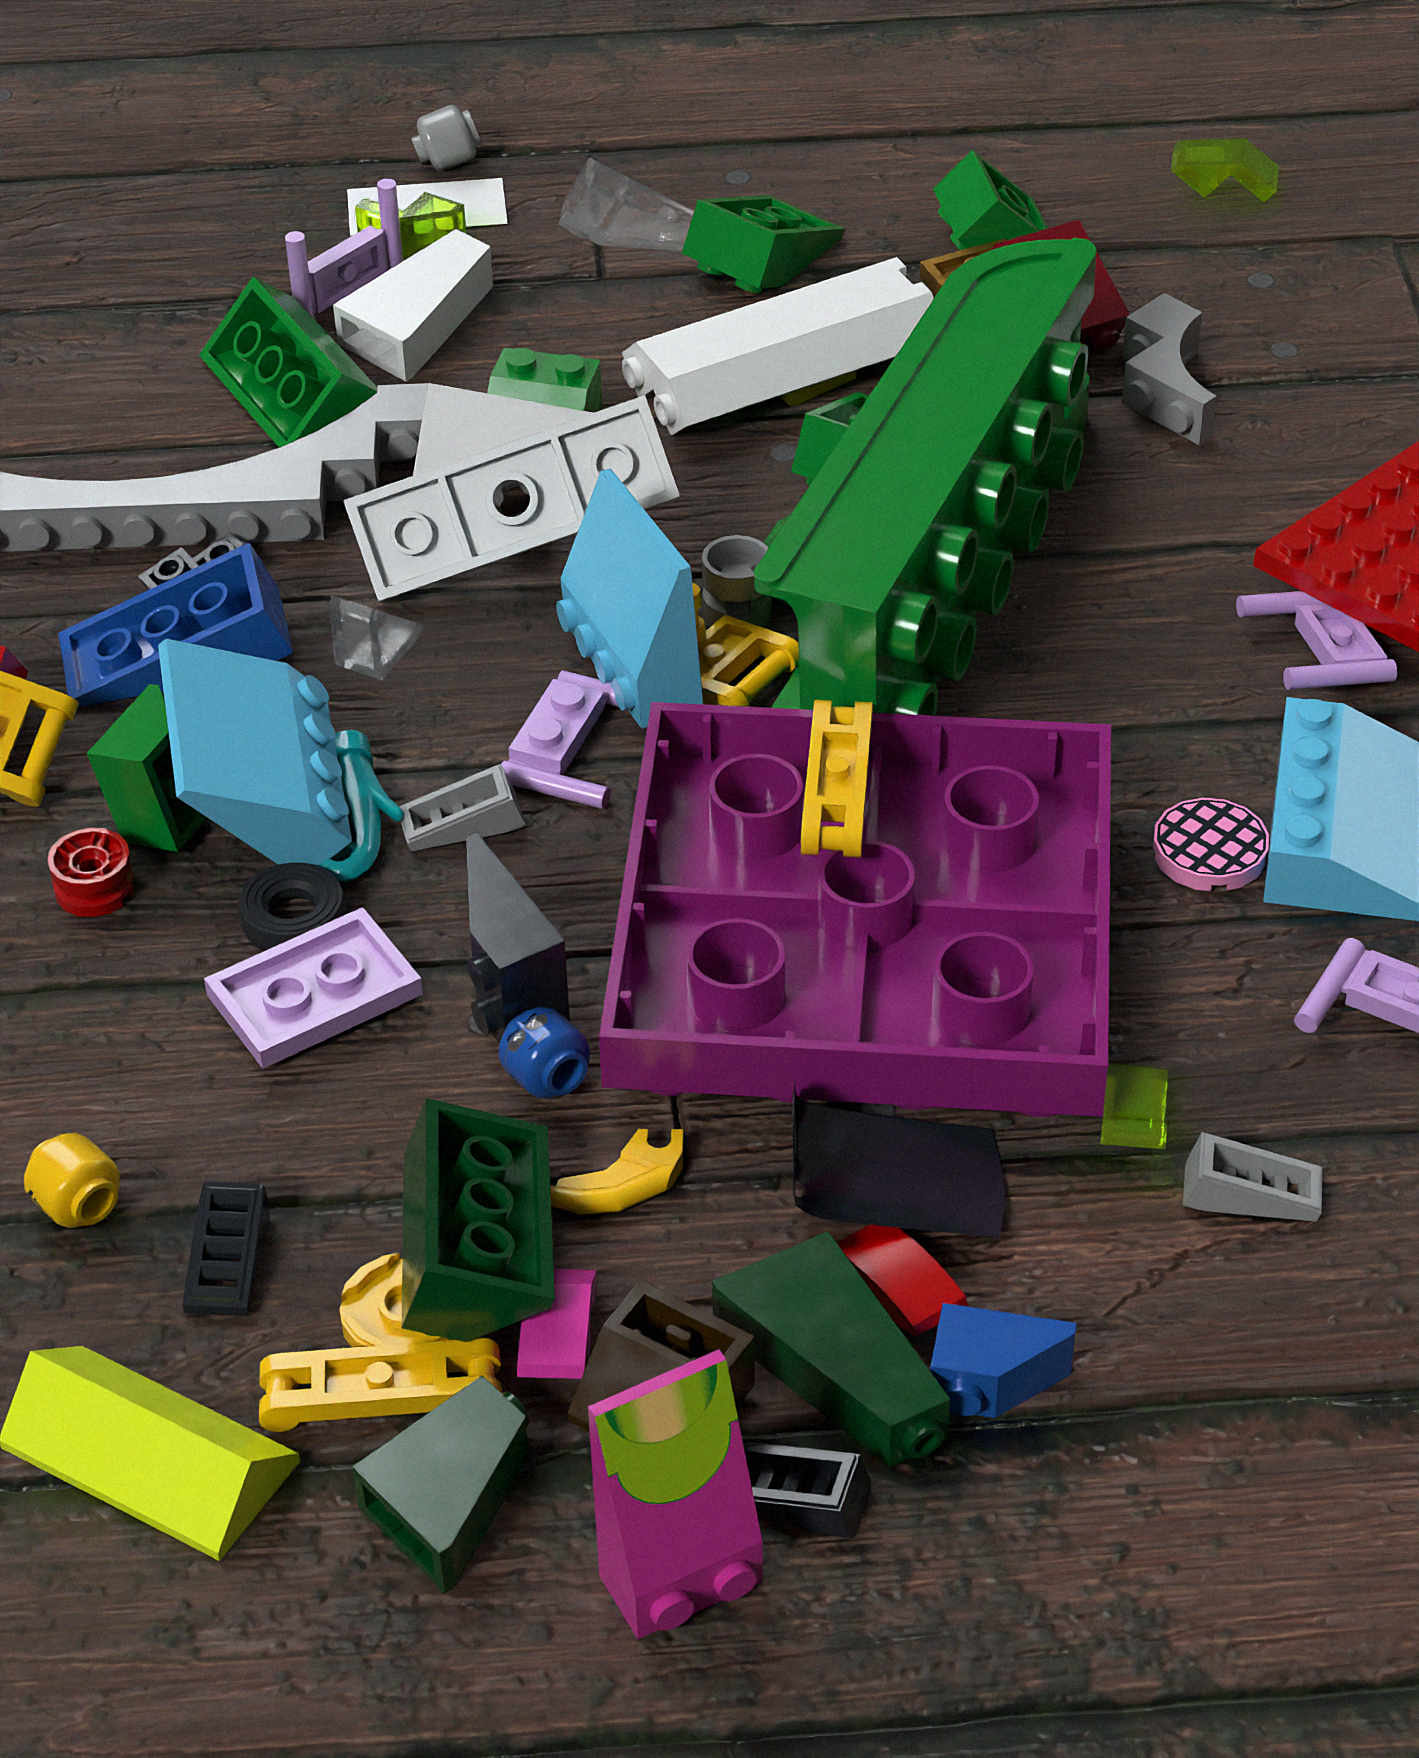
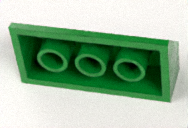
[199,276,377,448]

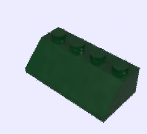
[401,1098,555,1342]

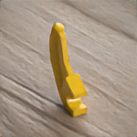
[550,1129,684,1215]

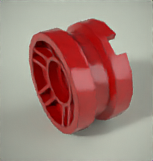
[47,828,136,917]

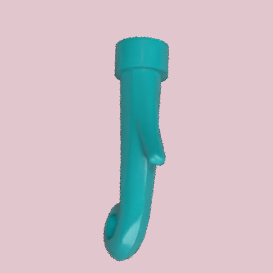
[319,730,404,883]

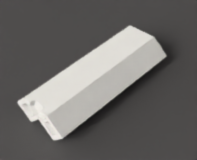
[622,257,934,435]

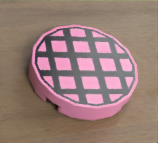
[1153,798,1269,891]

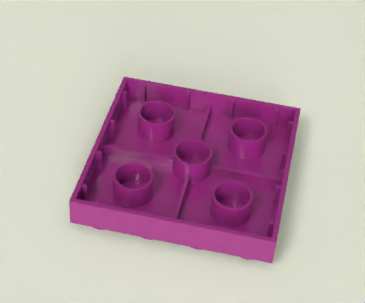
[599,702,1111,1117]

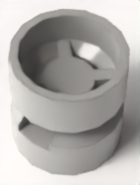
[702,535,772,628]

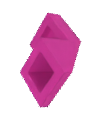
[517,1269,597,1379]

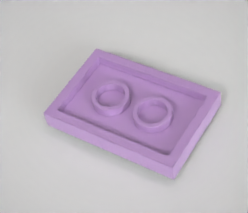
[204,907,423,1069]

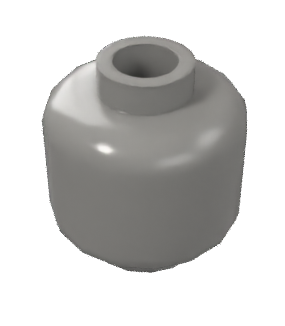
[411,104,482,172]

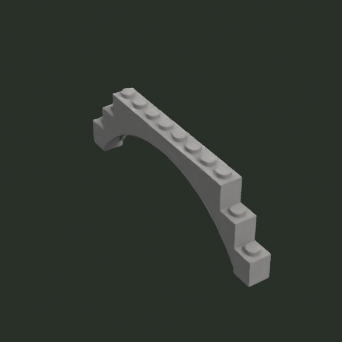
[0,383,428,552]

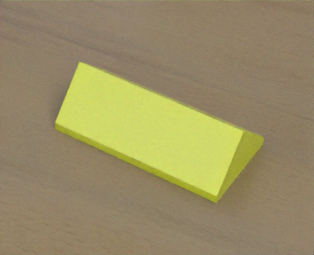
[0,1346,300,1561]

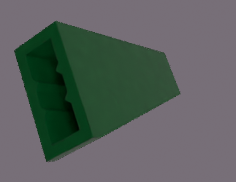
[712,1231,950,1467]

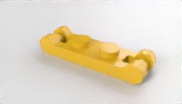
[801,699,873,858]
[259,1338,502,1432]

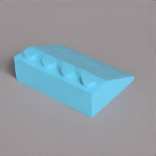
[556,468,703,729]
[158,639,352,866]
[1263,697,1419,921]

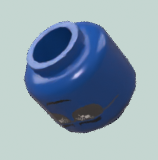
[498,1007,590,1098]

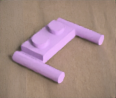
[285,179,403,318]
[1236,591,1397,690]
[502,670,619,809]
[1294,938,1419,1033]

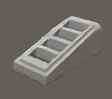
[399,764,526,851]
[1183,1132,1322,1222]

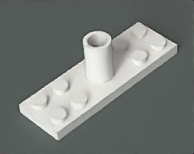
[343,395,680,602]

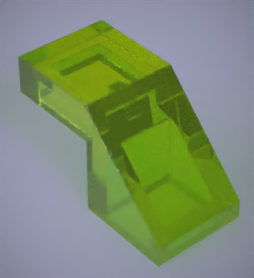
[1171,138,1279,202]
[355,192,466,258]
[1100,1063,1168,1149]

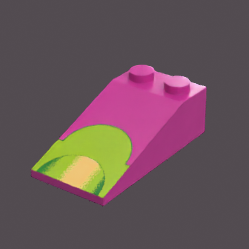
[588,1349,763,1639]

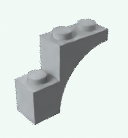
[1122,293,1217,445]

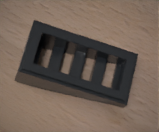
[182,1181,270,1316]
[743,1441,871,1539]

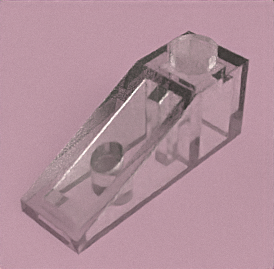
[558,158,694,252]

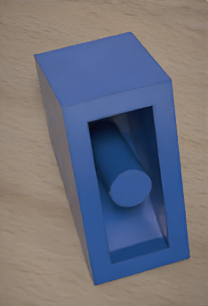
[930,1303,1076,1418]

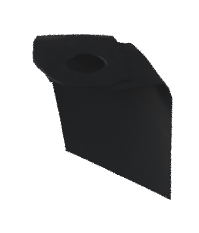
[792,1082,1005,1238]

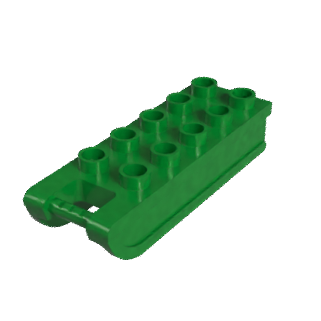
[754,238,1096,716]

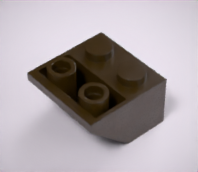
[568,1280,755,1432]

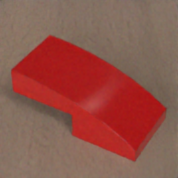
[837,1225,968,1337]

